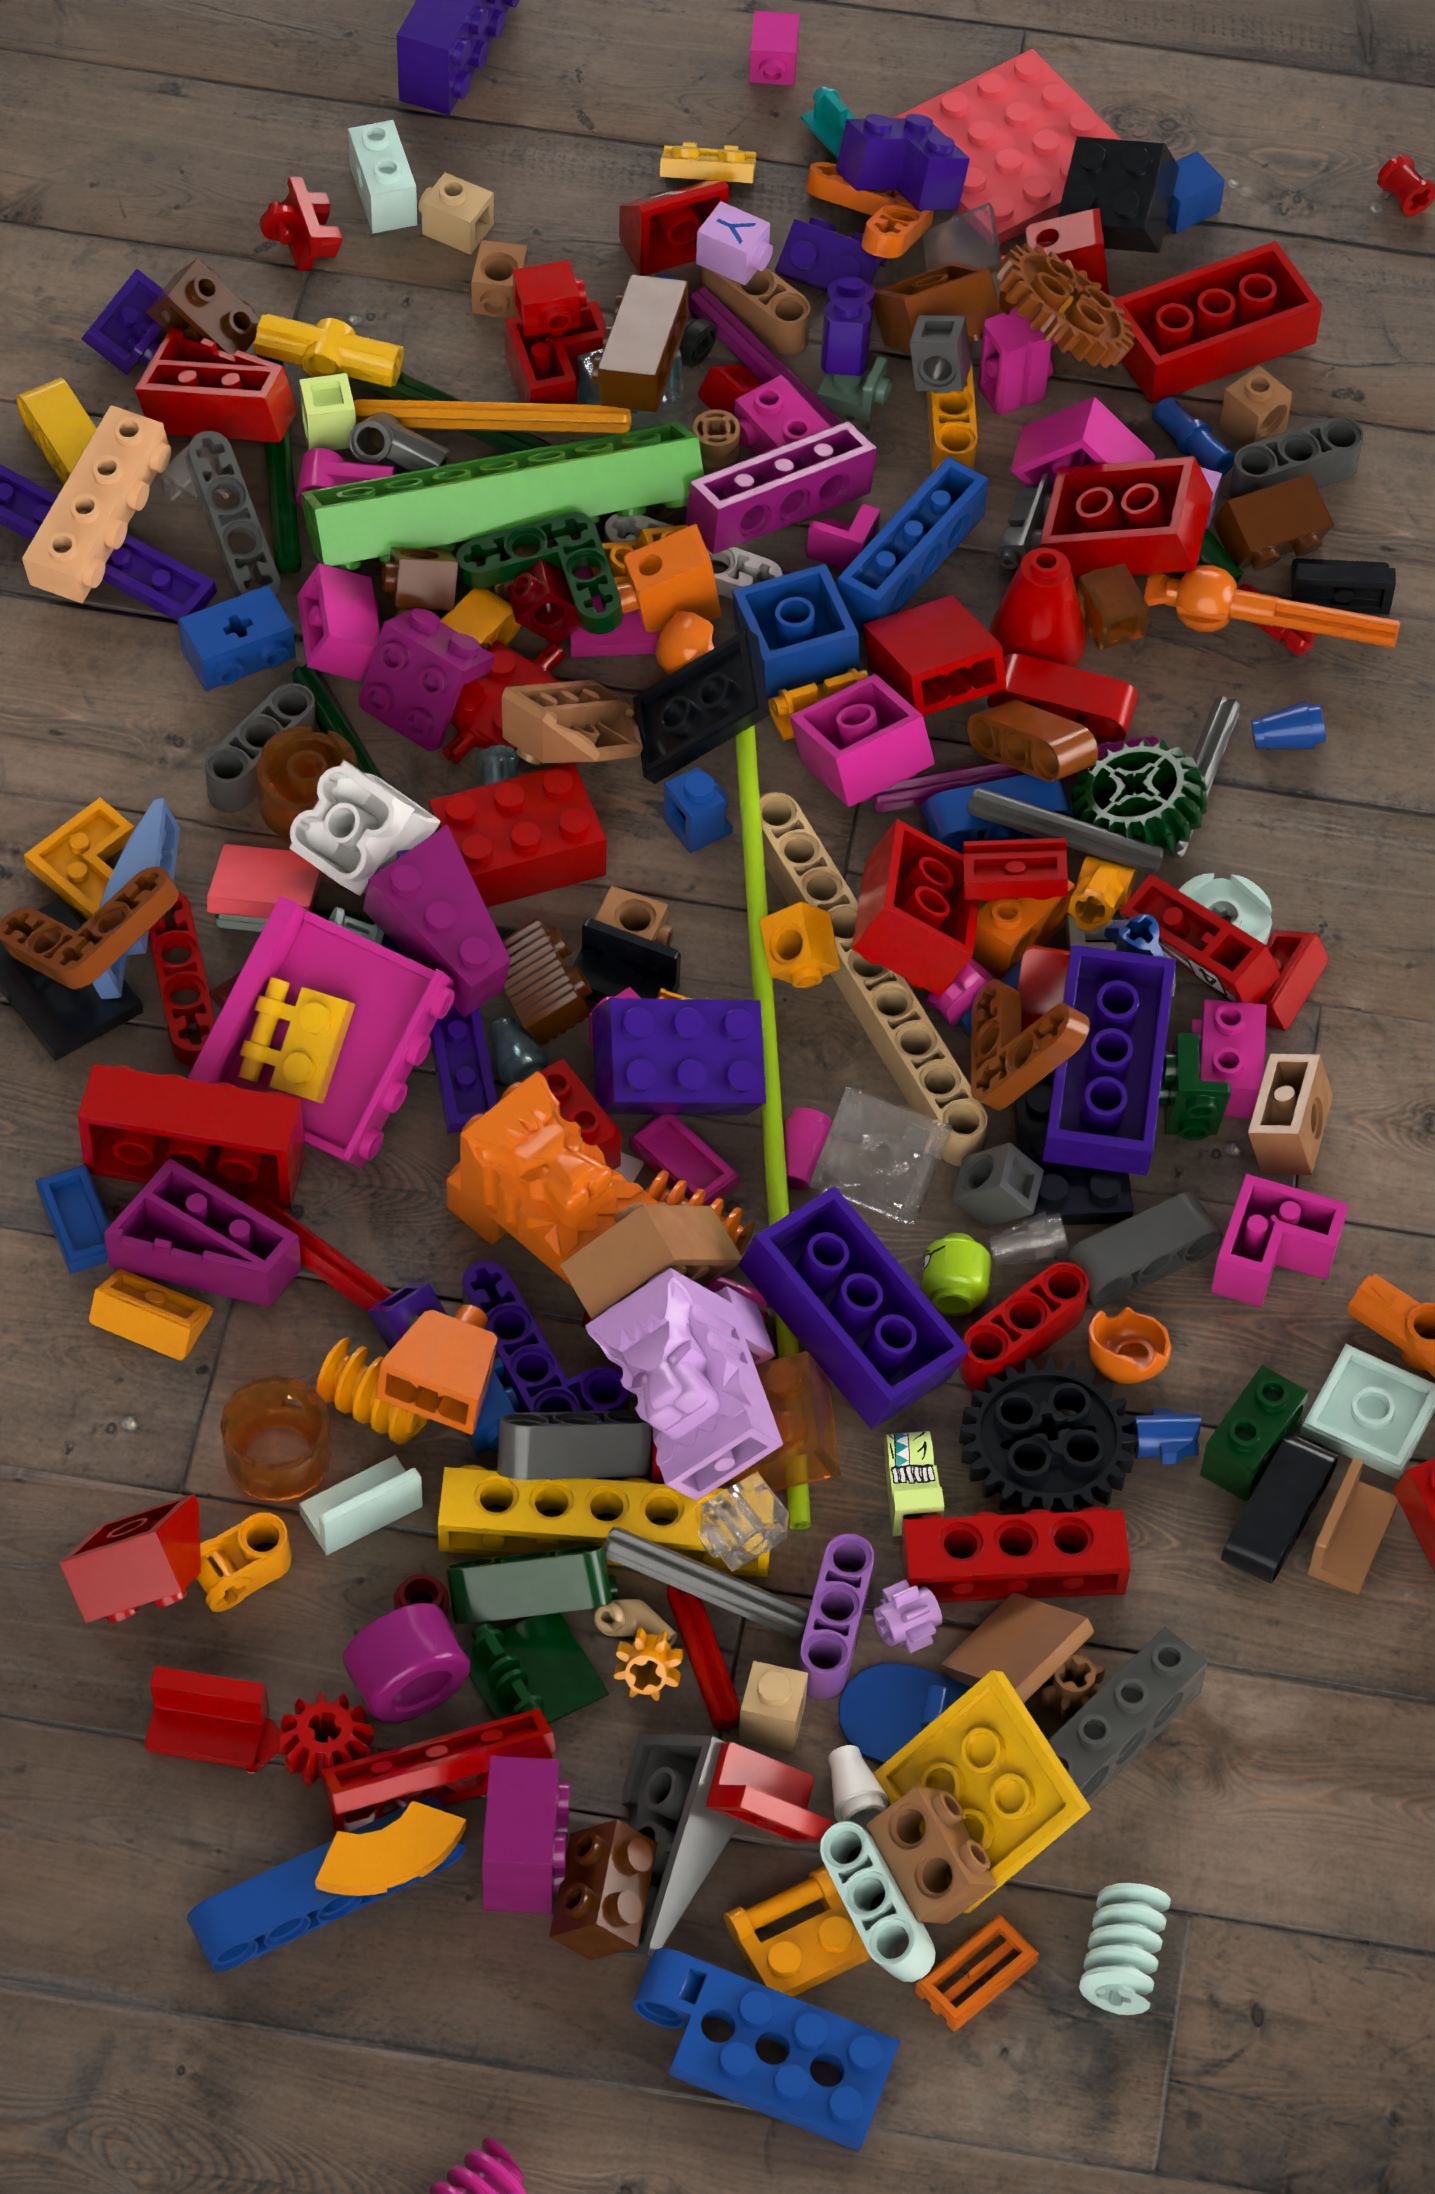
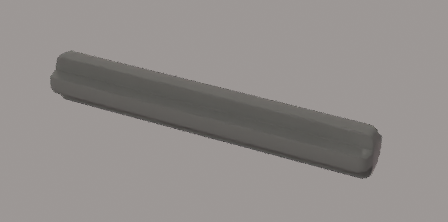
[1163,696,1241,858]
[967,787,1164,874]
[603,1527,810,1639]

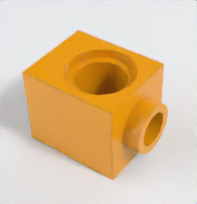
[759,901,841,988]

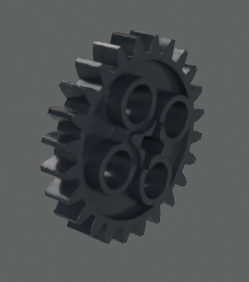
[959,1357,1137,1514]

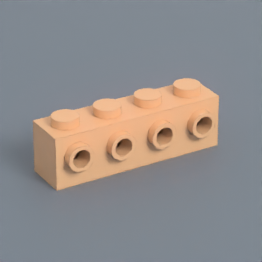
[22,405,171,604]

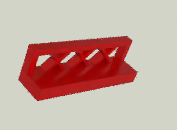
[321,1708,557,1833]

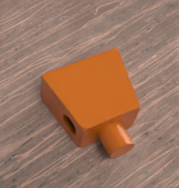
[616,524,722,633]
[376,1304,498,1435]

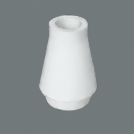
[828,1745,889,1831]

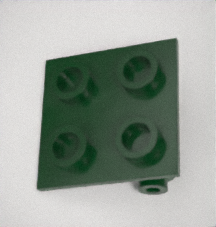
[463,1613,609,1724]

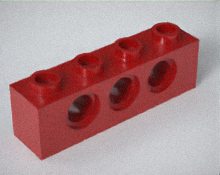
[901,1507,1130,1603]

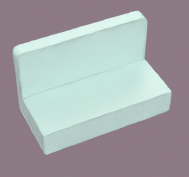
[299,1455,423,1556]

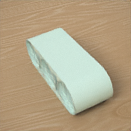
[820,1821,936,1982]

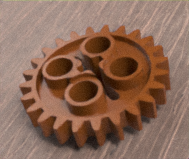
[995,243,1135,368]

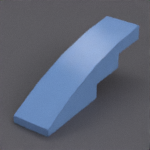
[92,798,180,999]

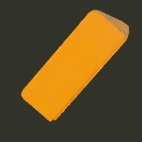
[89,1269,214,1361]

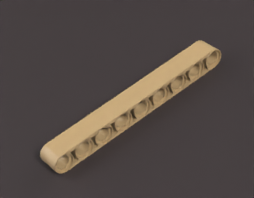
[760,792,988,1166]

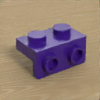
[775,217,887,292]
[81,268,164,375]

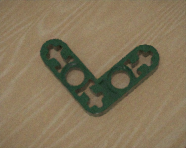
[456,512,623,634]

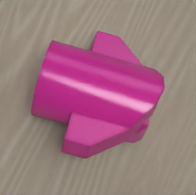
[924,958,993,1028]

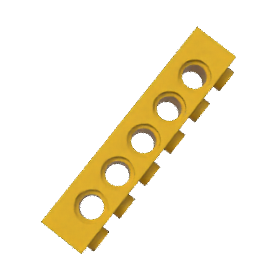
[438,1465,774,1577]

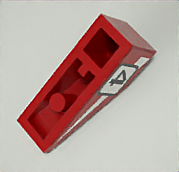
[1119,873,1281,1004]

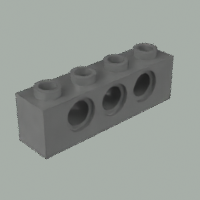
[1048,1627,1208,1803]

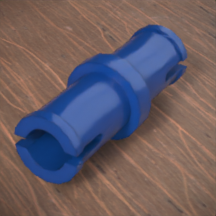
[1152,397,1235,476]

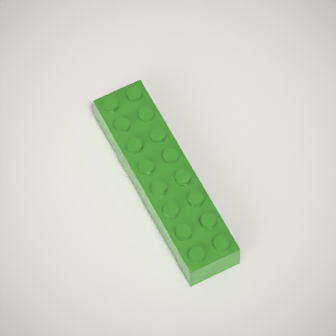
[301,421,704,571]

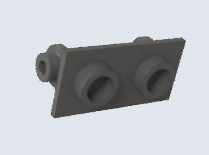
[997,473,1053,569]

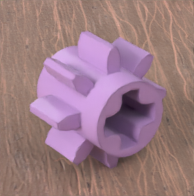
[873,1579,942,1654]

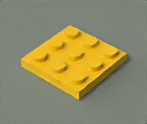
[873,1670,1091,1913]

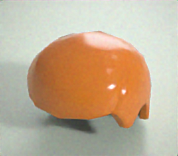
[655,611,715,676]
[1088,1307,1172,1384]

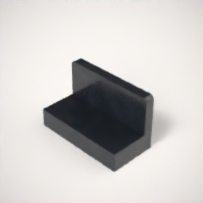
[1291,558,1396,614]
[571,918,681,1003]

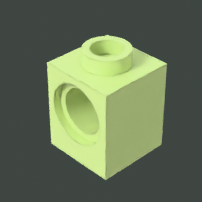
[299,373,356,450]

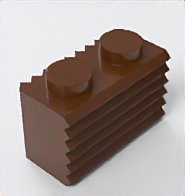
[502,918,593,1045]

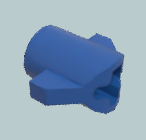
[1104,914,1167,958]
[1132,1408,1201,1464]

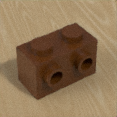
[146,259,260,355]
[1211,473,1334,570]
[549,1819,658,1960]

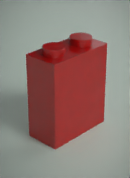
[863,595,1007,716]

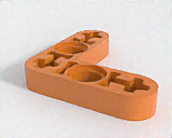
[805,162,935,258]

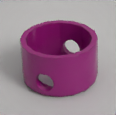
[343,1603,470,1723]

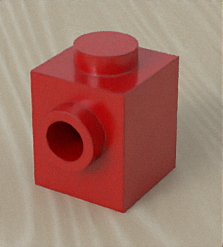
[513,260,587,337]

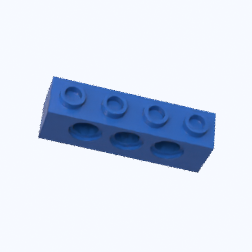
[837,456,988,632]

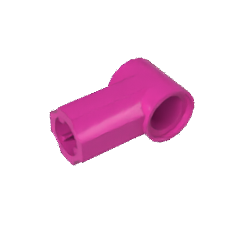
[296,448,395,508]

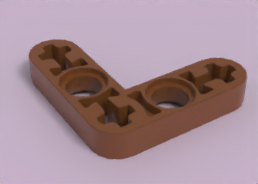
[0,866,179,989]
[971,979,1090,1111]

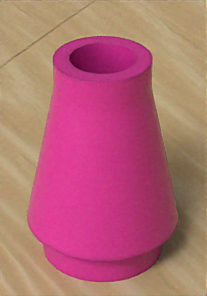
[783,1108,834,1190]

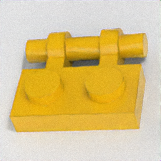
[660,142,757,183]
[238,977,356,1104]

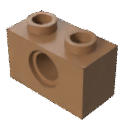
[1248,1054,1333,1175]

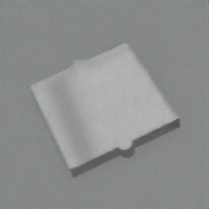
[922,202,1001,273]

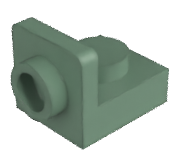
[817,356,893,422]

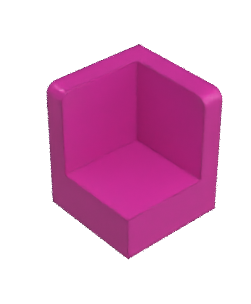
[807,503,881,570]

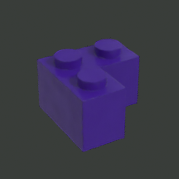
[836,114,970,210]

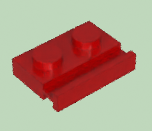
[964,838,1068,902]

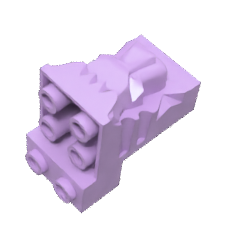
[585,1268,783,1501]

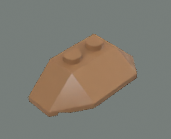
[502,679,643,766]

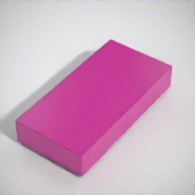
[629,1114,739,1206]

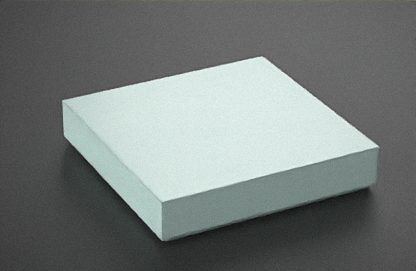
[1300,1344,1435,1480]

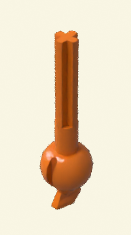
[1143,565,1400,648]

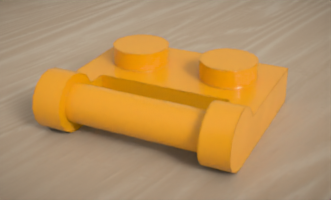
[723,1865,872,1997]

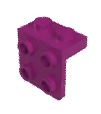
[358,607,496,751]

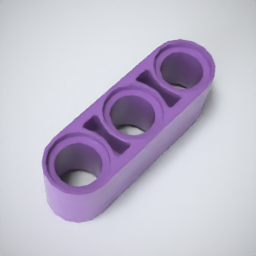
[798,1533,874,1700]

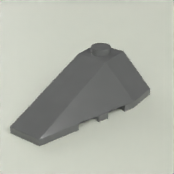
[616,1734,740,1958]

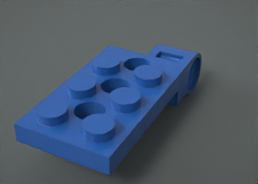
[632,1948,900,2152]

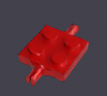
[442,640,565,764]

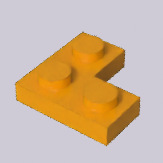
[24,797,135,920]

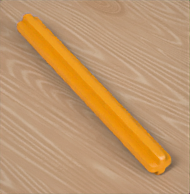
[354,399,632,434]

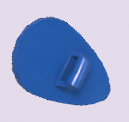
[839,1663,971,1765]

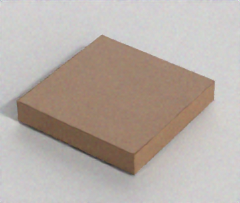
[941,1592,1095,1704]

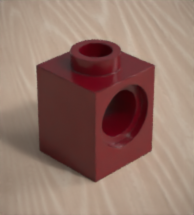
[507,558,581,646]

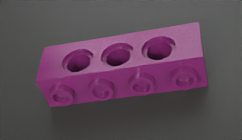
[686,421,877,555]

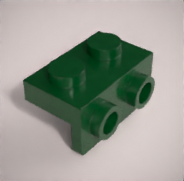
[1159,1033,1231,1140]

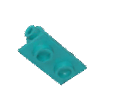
[800,86,857,160]

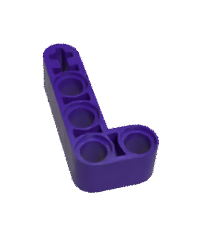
[462,1261,629,1413]

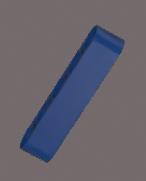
[187,1797,466,1972]

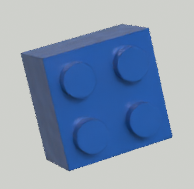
[732,563,860,699]

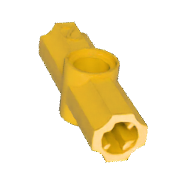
[254,314,404,387]

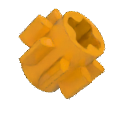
[613,1627,683,1701]

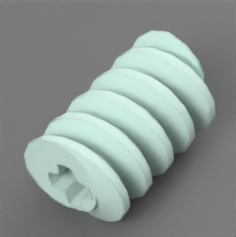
[1079,1883,1171,2015]

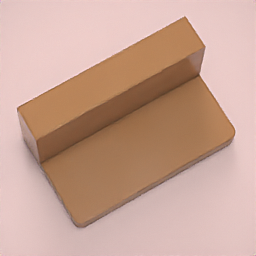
[1308,1457,1399,1595]

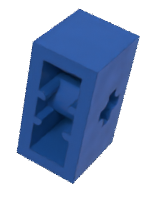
[178,585,296,692]

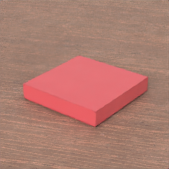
[207,844,323,919]

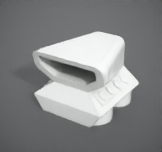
[289,759,441,896]

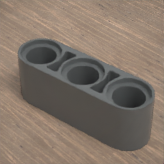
[1229,417,1364,499]
[205,683,317,812]
[1064,1192,1223,1307]
[497,1410,653,1480]

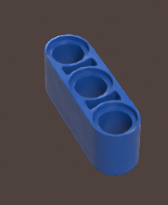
[921,774,1074,855]

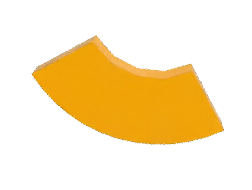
[315,1800,466,1896]

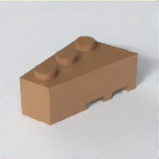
[560,1201,742,1320]

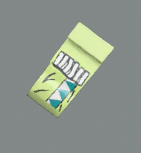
[884,1431,945,1537]

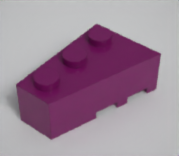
[363,825,511,1018]
[104,1158,302,1307]

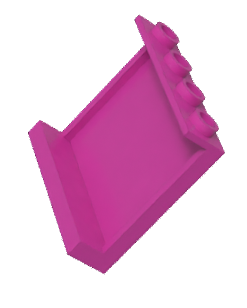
[187,895,456,1170]

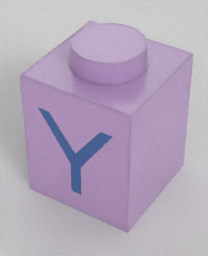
[696,201,773,286]

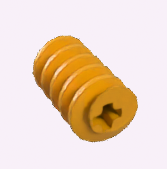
[316,1337,430,1445]

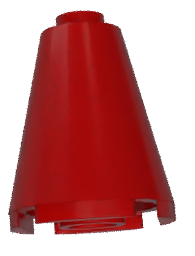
[988,547,1086,667]

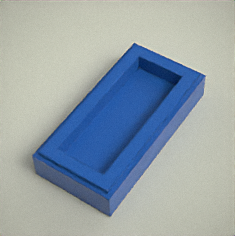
[36,1165,110,1274]

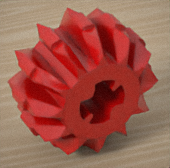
[277,1690,374,1788]

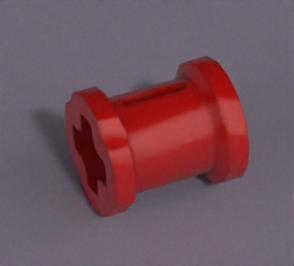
[1377,154,1435,216]

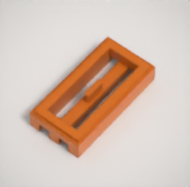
[915,1914,1039,2032]

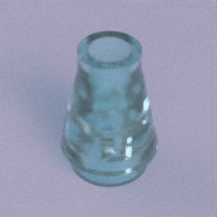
[488,1016,548,1086]

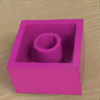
[789,674,935,807]

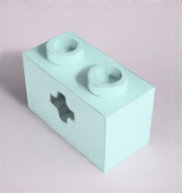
[348,120,418,234]

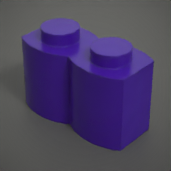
[820,277,874,376]

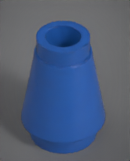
[1251,700,1326,749]

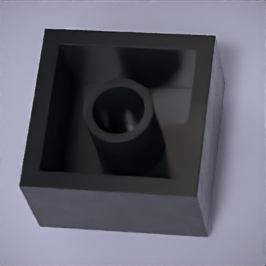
[1058,136,1179,253]

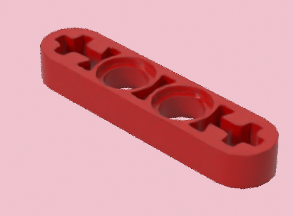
[148,891,215,1066]

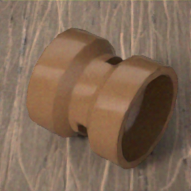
[692,409,740,475]

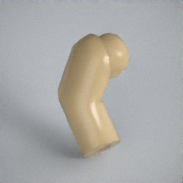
[593,1599,678,1647]

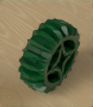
[1071,738,1207,853]

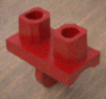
[259,177,342,271]

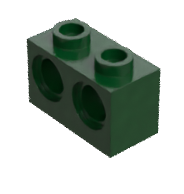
[1200,1365,1309,1502]

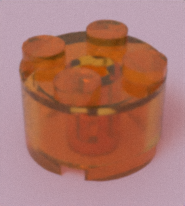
[256,726,358,845]

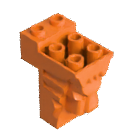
[446,1071,659,1288]

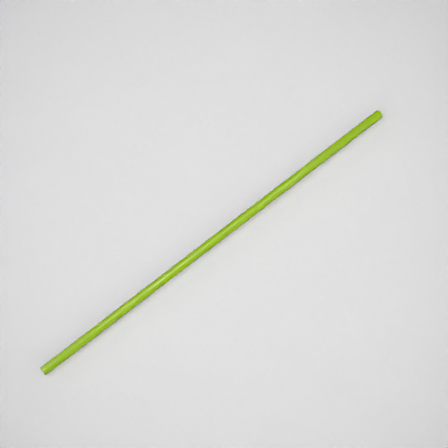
[735,725,811,1530]

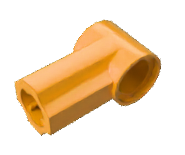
[1067,854,1137,932]

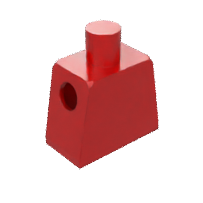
[1001,208,1110,295]

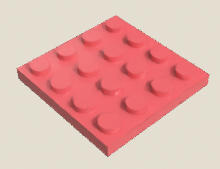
[892,48,1122,248]

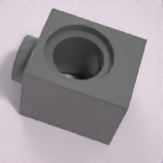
[909,315,971,394]
[952,1142,1044,1228]

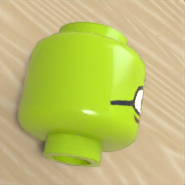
[920,1233,992,1316]

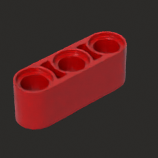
[987,654,1139,744]
[959,1262,1089,1391]

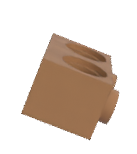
[866,1786,997,1924]

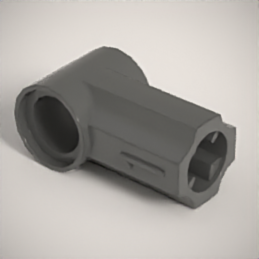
[349,412,450,474]

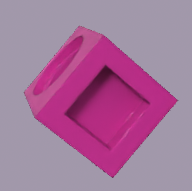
[749,10,800,86]

